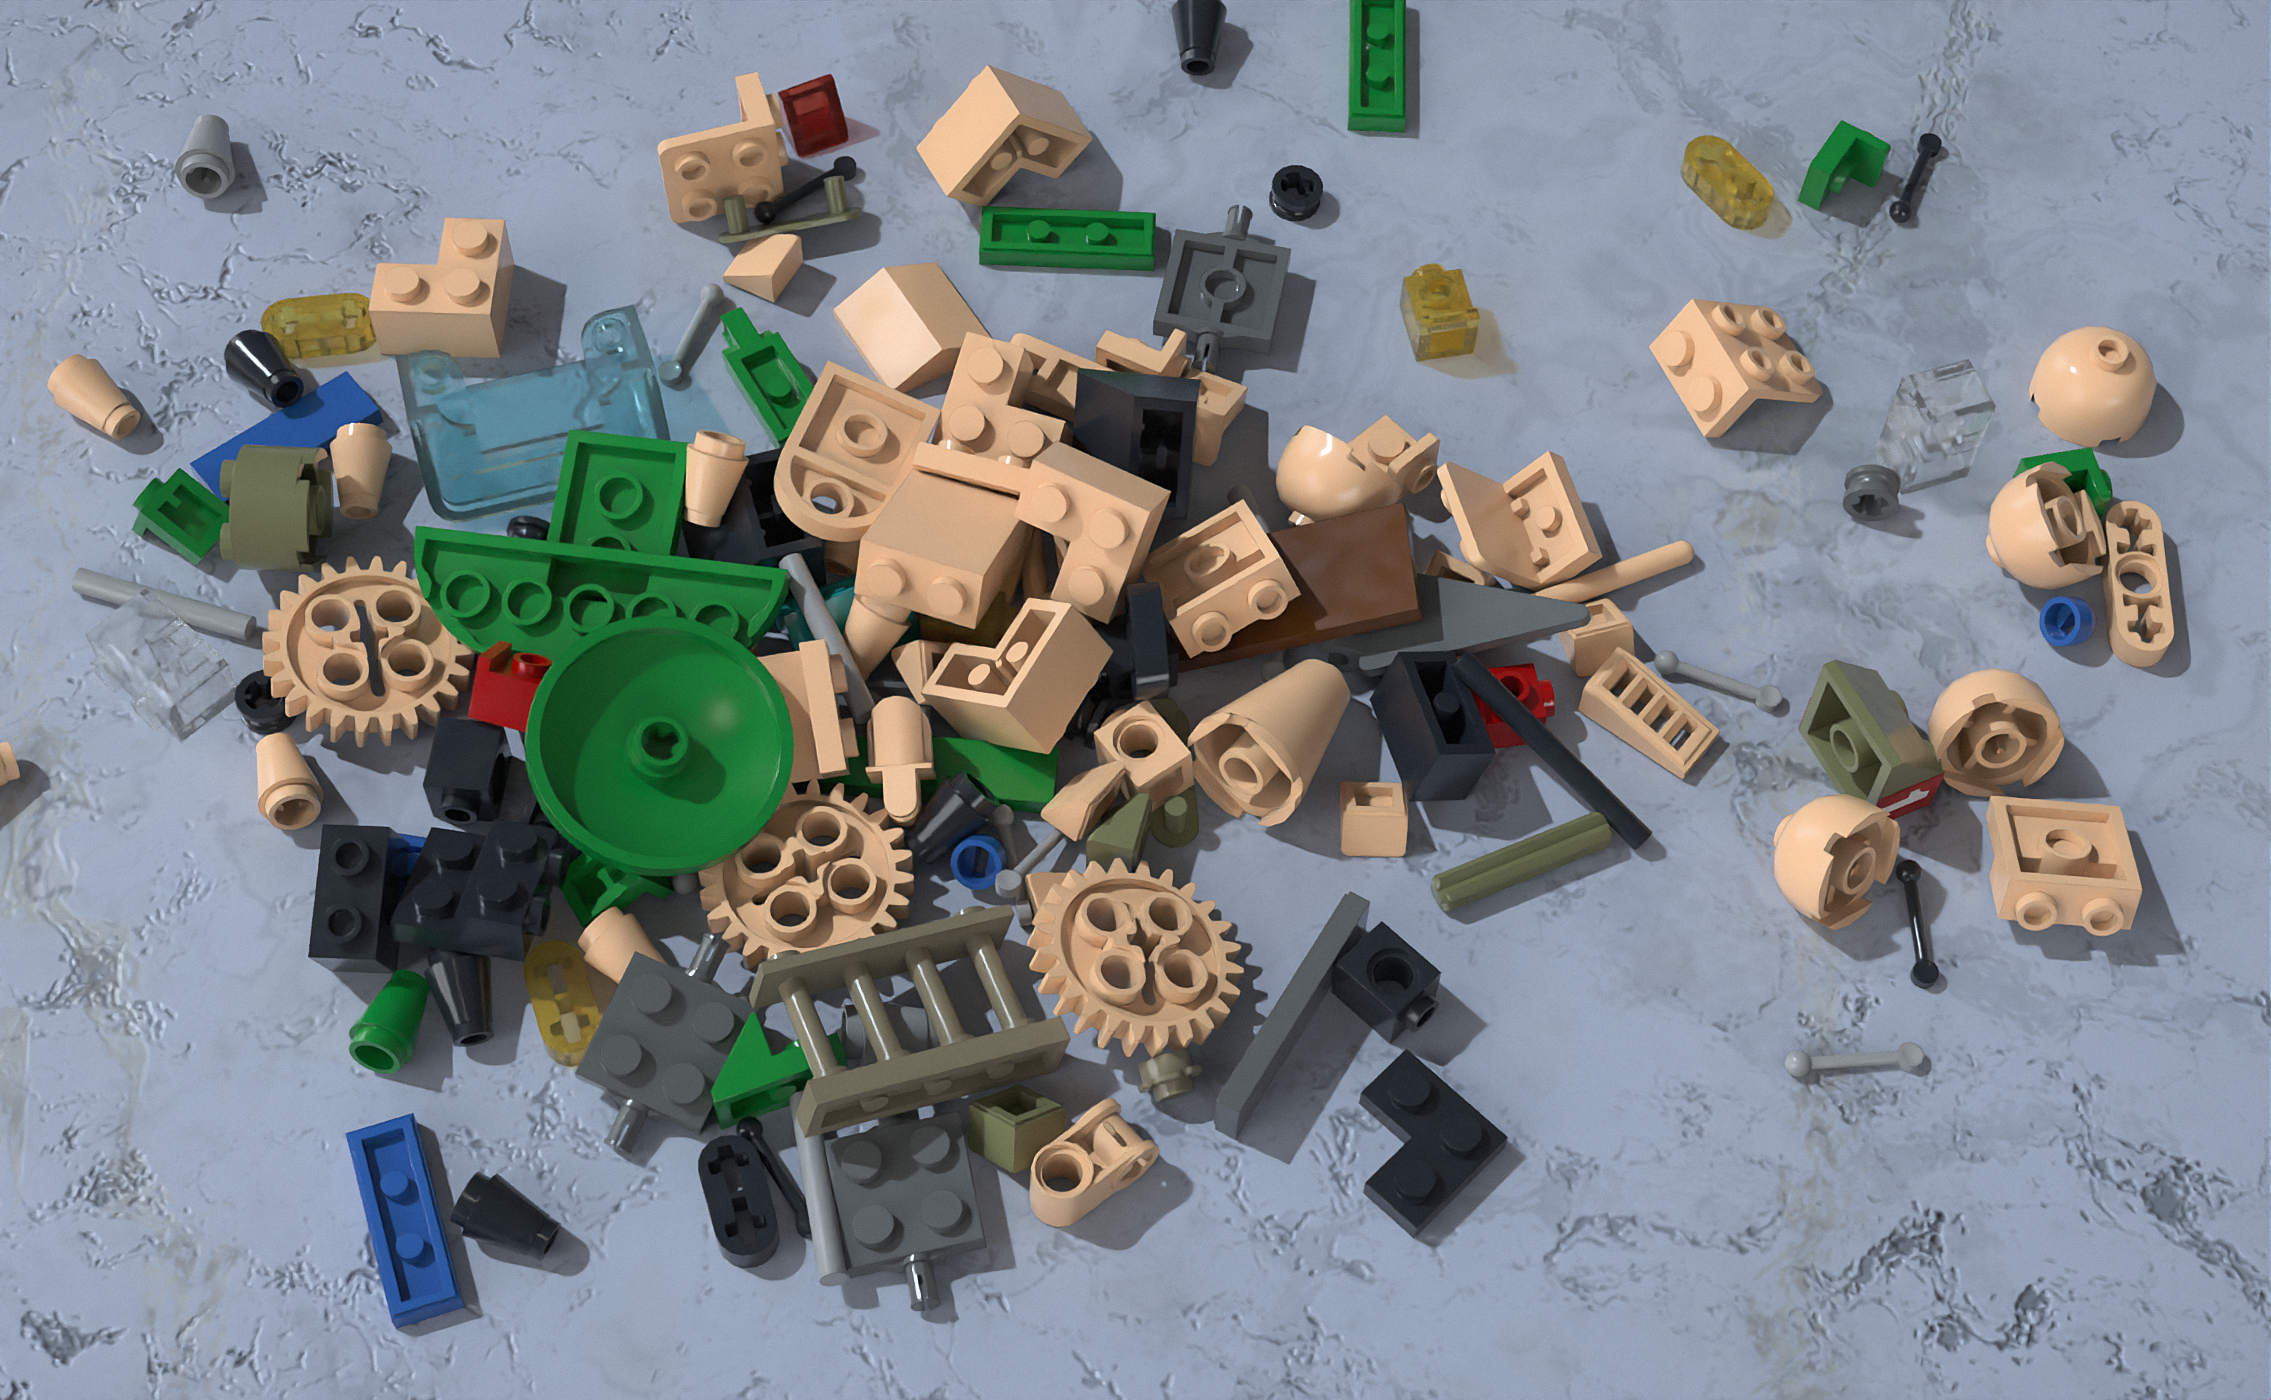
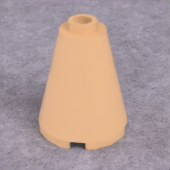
[1187,659,1350,827]

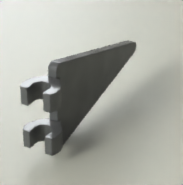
[1319,573,1591,677]

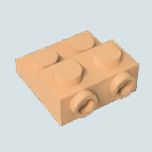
[1141,499,1301,658]
[1986,795,2143,936]

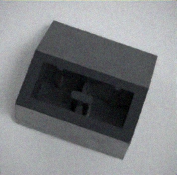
[1072,368,1201,520]
[681,447,827,596]

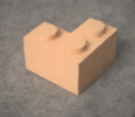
[916,65,1093,207]
[368,217,515,358]
[931,331,1073,465]
[1013,441,1171,624]
[920,598,1114,754]

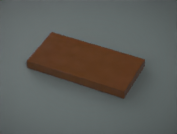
[1169,502,1423,673]

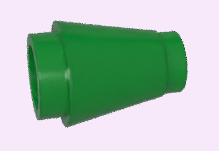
[349,970,430,1074]

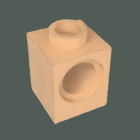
[1093,700,1194,812]

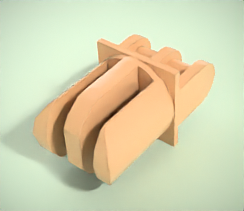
[865,696,937,828]

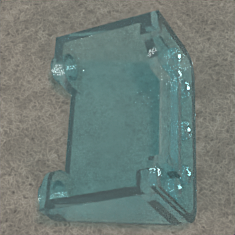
[395,304,671,523]

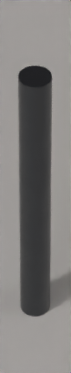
[1450,650,1653,850]

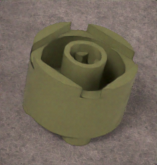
[219,444,334,573]

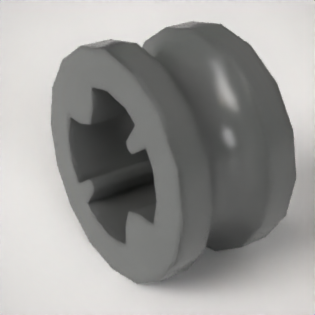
[1842,464,1901,521]

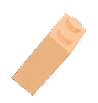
[854,469,1027,629]

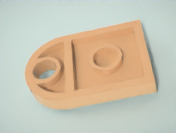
[774,360,941,542]

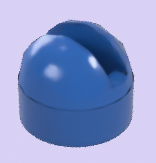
[2039,596,2097,646]
[951,834,1007,890]

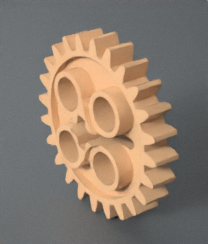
[262,556,474,748]
[698,779,914,970]
[1027,858,1244,1058]

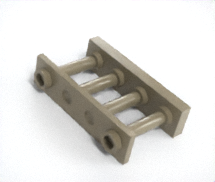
[749,903,1071,1138]

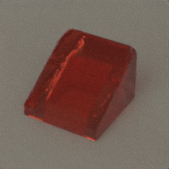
[778,74,849,158]

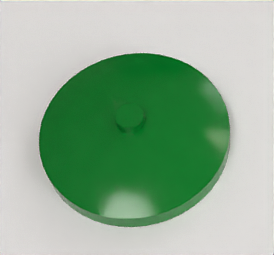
[525,615,794,876]

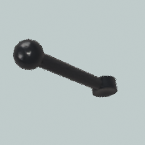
[1889,133,1942,223]
[754,156,856,224]
[1896,859,1939,989]
[736,1116,812,1239]

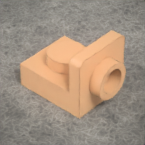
[1095,329,1192,378]
[1184,367,1248,467]
[1347,414,1440,504]

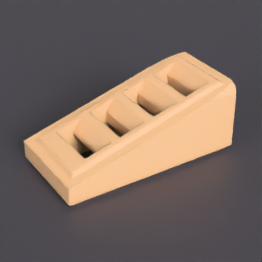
[1578,647,1720,780]

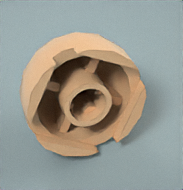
[2028,326,2157,447]
[1276,425,1401,527]
[1986,461,2106,590]
[1928,668,2064,797]
[1774,794,1900,930]

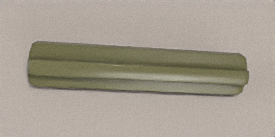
[1430,812,1613,911]

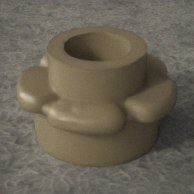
[1137,1048,1202,1103]

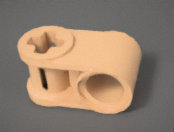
[1029,1098,1160,1227]

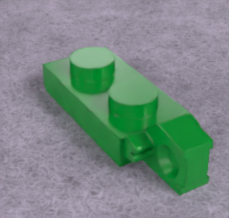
[720,306,814,449]

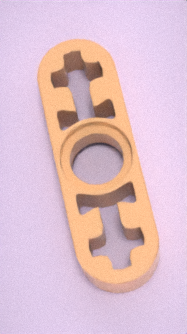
[2100,501,2174,667]

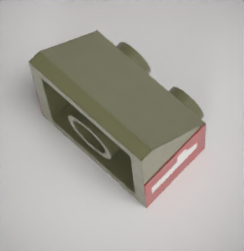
[1798,660,1945,820]

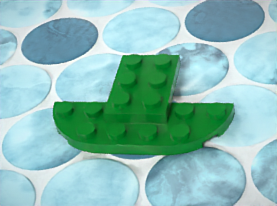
[414,429,792,664]

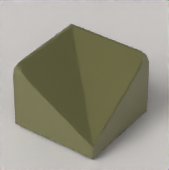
[1086,792,1152,873]
[968,1084,1066,1174]

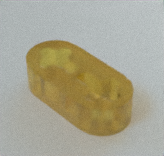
[1680,135,1774,230]
[260,293,377,359]
[523,940,601,1067]

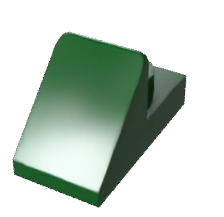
[711,1012,848,1130]

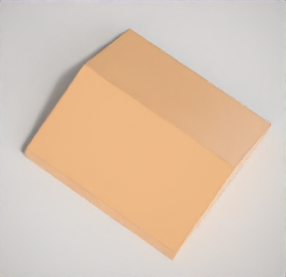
[833,262,991,393]

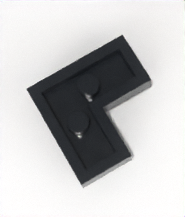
[1359,1049,1508,1238]

